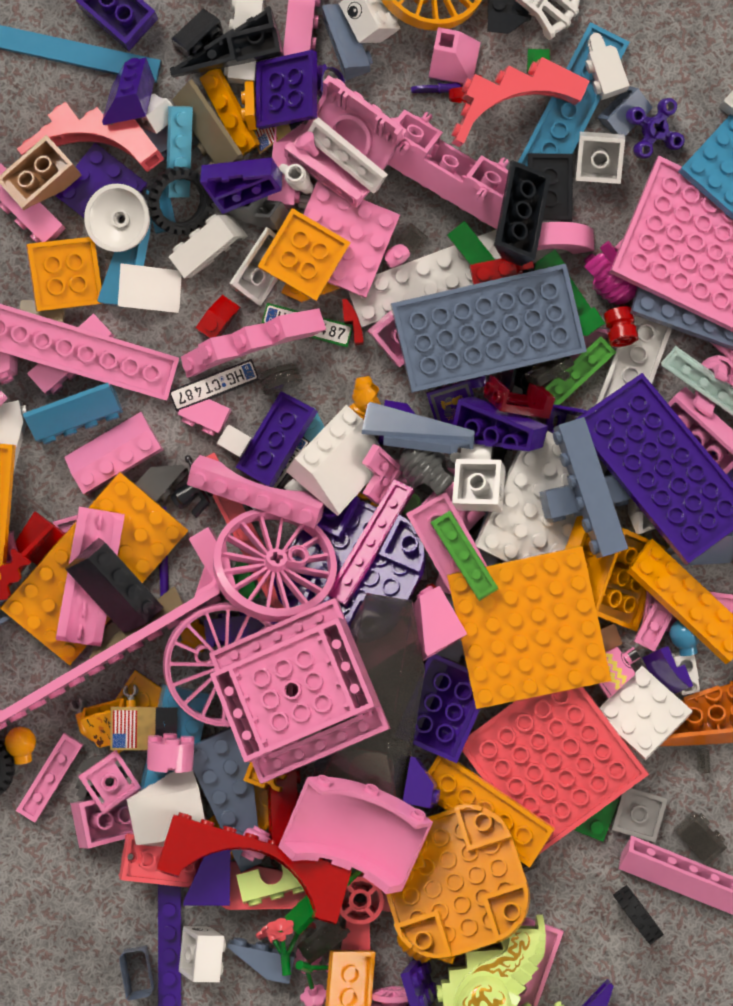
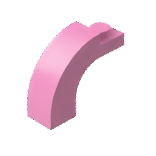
[537,222,595,255]

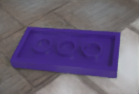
[235,391,318,487]

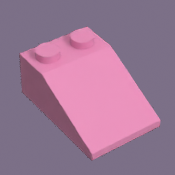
[70,790,139,849]

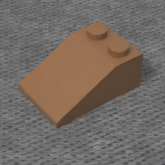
[0,135,81,210]

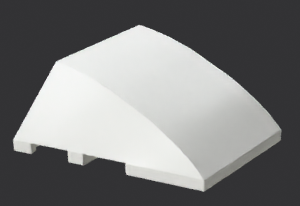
[126,770,205,847]

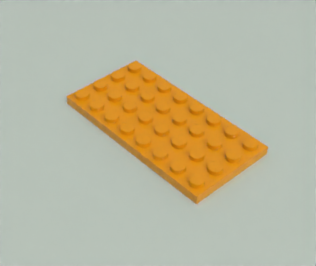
[0,472,188,665]

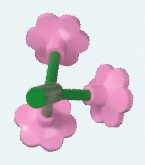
[294,945,329,1006]

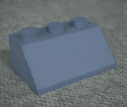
[322,4,373,81]

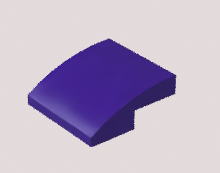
[642,646,693,694]

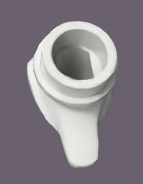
[279,164,314,194]

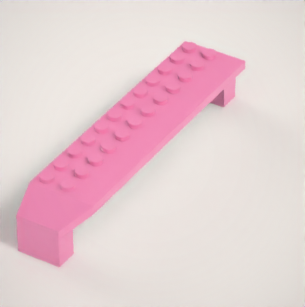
[0,527,232,730]

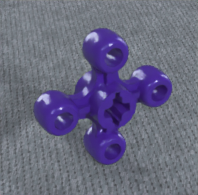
[626,98,685,159]

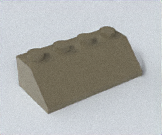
[172,79,244,164]

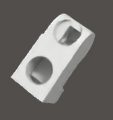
[671,652,700,696]

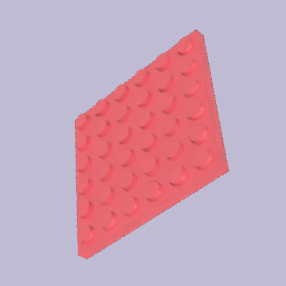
[462,687,649,854]

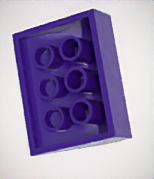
[394,654,481,763]

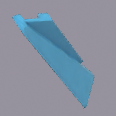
[97,217,152,308]

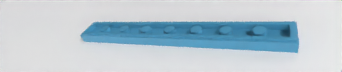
[0,25,161,83]

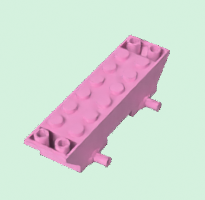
[387,109,509,229]

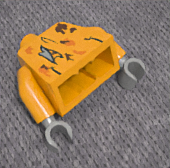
[70,685,138,753]

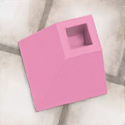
[429,27,481,85]

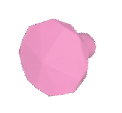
[295,131,319,157]

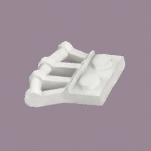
[515,0,580,40]

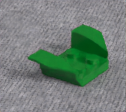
[534,249,605,336]

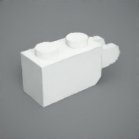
[585,33,630,100]

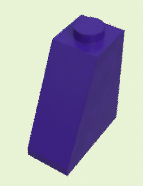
[183,850,231,906]

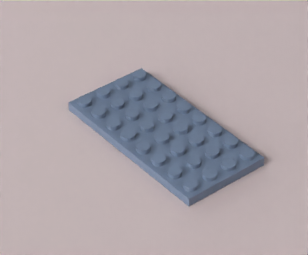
[390,264,587,393]

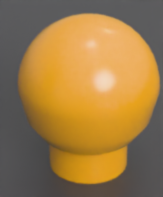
[5,726,36,765]

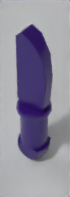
[411,83,461,94]

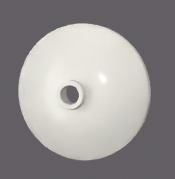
[84,184,150,252]

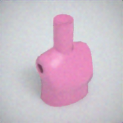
[384,244,410,268]

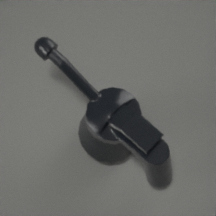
[171,455,213,518]

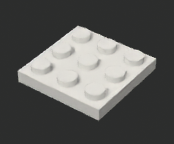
[600,666,693,761]

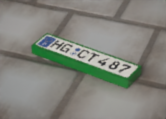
[261,303,353,348]

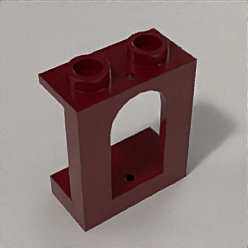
[484,375,556,419]

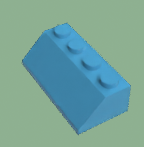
[23,383,123,444]

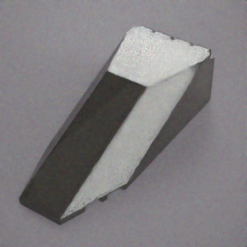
[313,593,426,801]

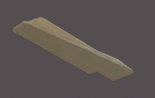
[89,586,185,659]

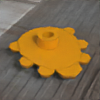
[180,619,206,653]

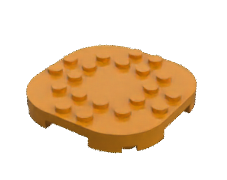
[386,805,530,959]

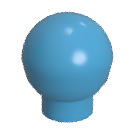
[670,620,700,656]

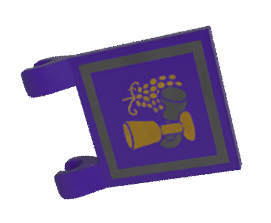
[426,376,486,425]

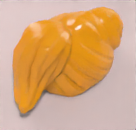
[349,376,381,420]

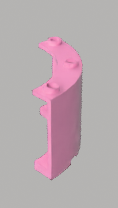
[278,775,433,894]

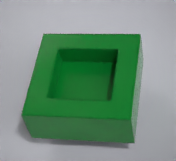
[527,49,550,73]

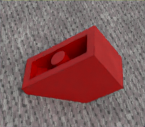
[195,294,241,339]

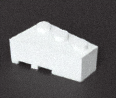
[169,214,248,278]

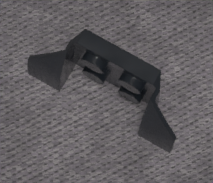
[487,0,532,34]

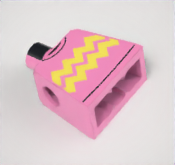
[598,647,640,698]

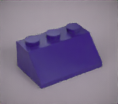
[102,57,155,125]
[403,757,440,808]

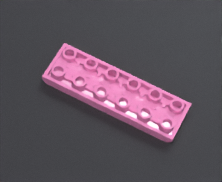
[55,506,125,647]

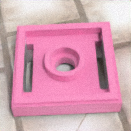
[78,750,141,815]

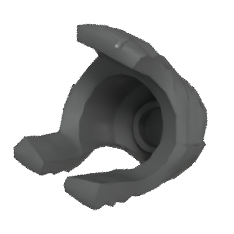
[399,448,454,496]

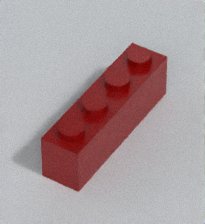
[267,769,301,859]

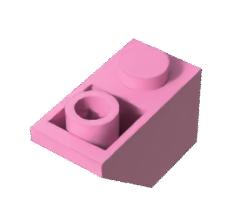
[178,399,231,436]

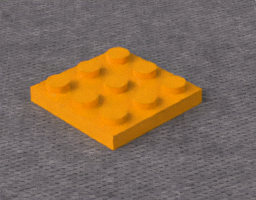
[258,208,351,302]
[26,237,103,312]

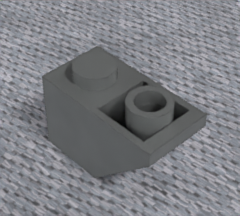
[136,465,187,503]

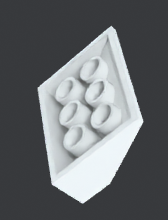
[286,405,382,516]

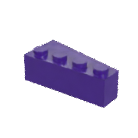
[453,396,548,451]

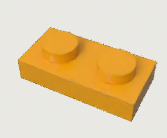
[241,81,257,131]

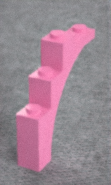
[180,308,326,378]

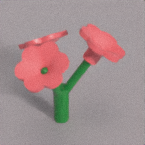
[256,918,316,976]

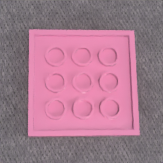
[303,181,400,298]

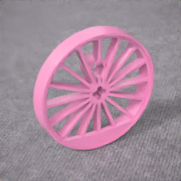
[213,509,337,622]
[163,602,273,726]

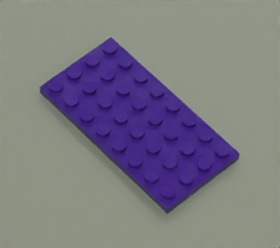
[575,373,733,566]

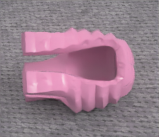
[693,355,733,417]

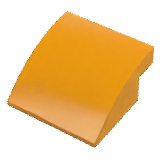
[565,516,666,632]

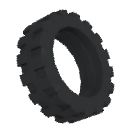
[613,884,664,945]

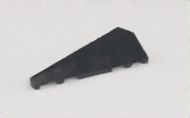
[170,6,284,78]

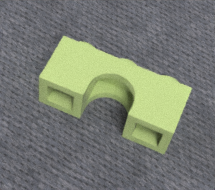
[236,864,305,906]

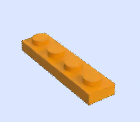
[199,68,260,156]

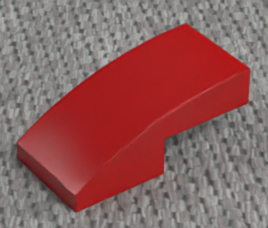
[342,299,364,346]

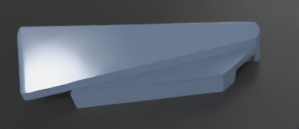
[362,402,475,454]

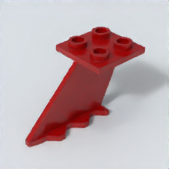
[0,511,65,600]

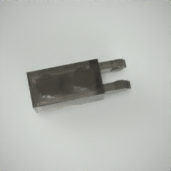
[297,917,350,964]

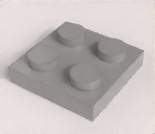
[611,788,668,843]

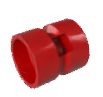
[604,306,639,347]

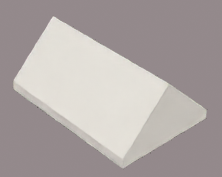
[229,227,278,307]

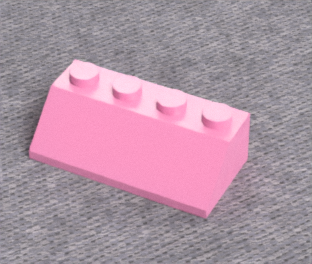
[668,387,733,475]
[64,412,164,495]

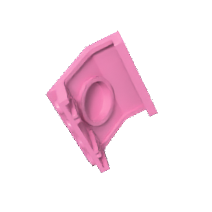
[284,75,407,208]

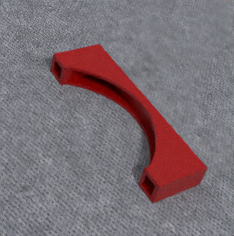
[156,812,352,924]

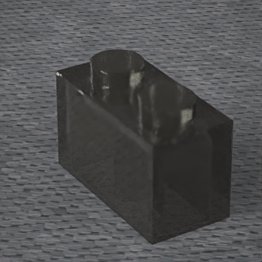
[673,811,727,866]

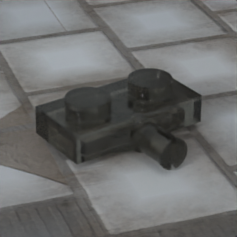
[524,356,574,387]

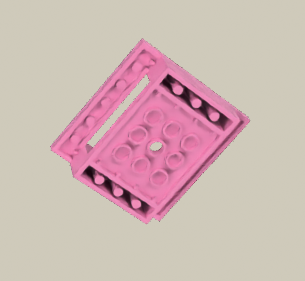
[209,598,391,784]

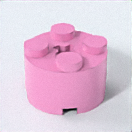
[147,733,195,773]

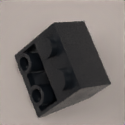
[171,8,223,58]

